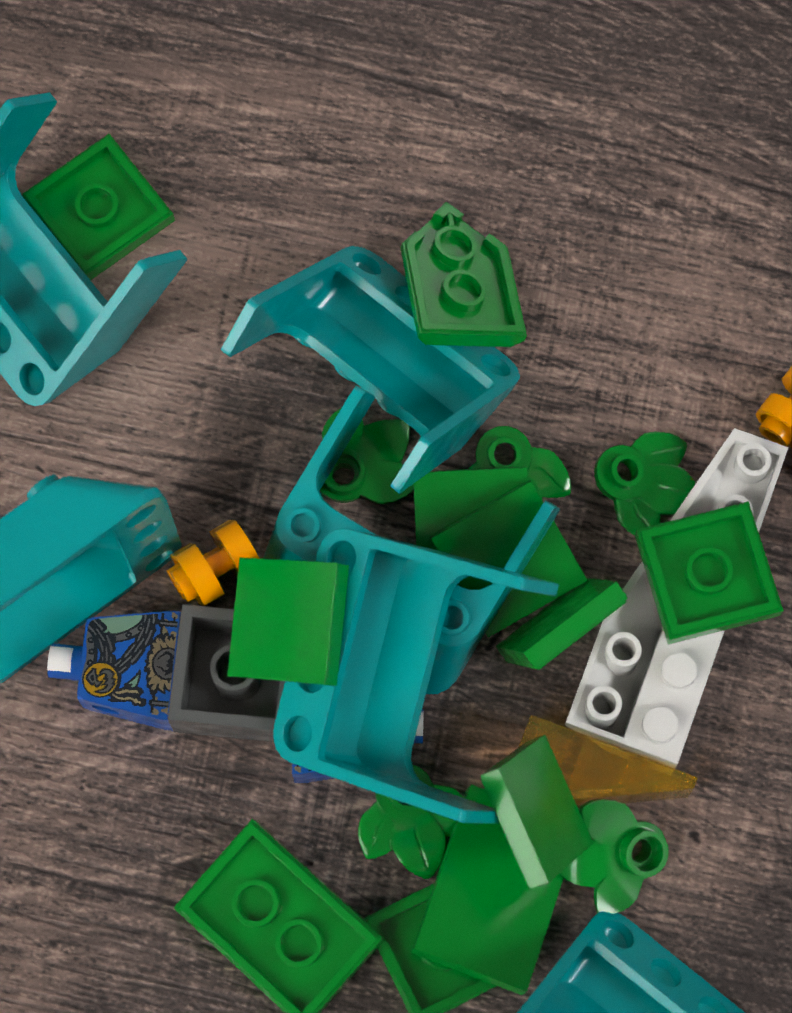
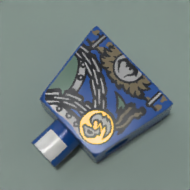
[47,611,181,731]

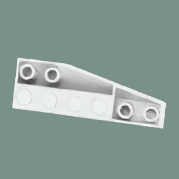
[565,428,789,777]

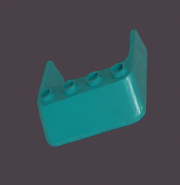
[0,93,187,406]
[221,246,520,494]
[263,386,561,694]
[0,474,182,683]
[273,529,559,824]
[517,911,745,1013]

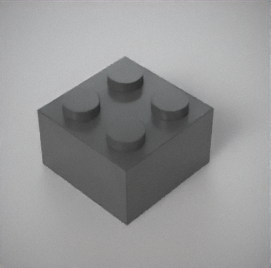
[168,604,285,742]

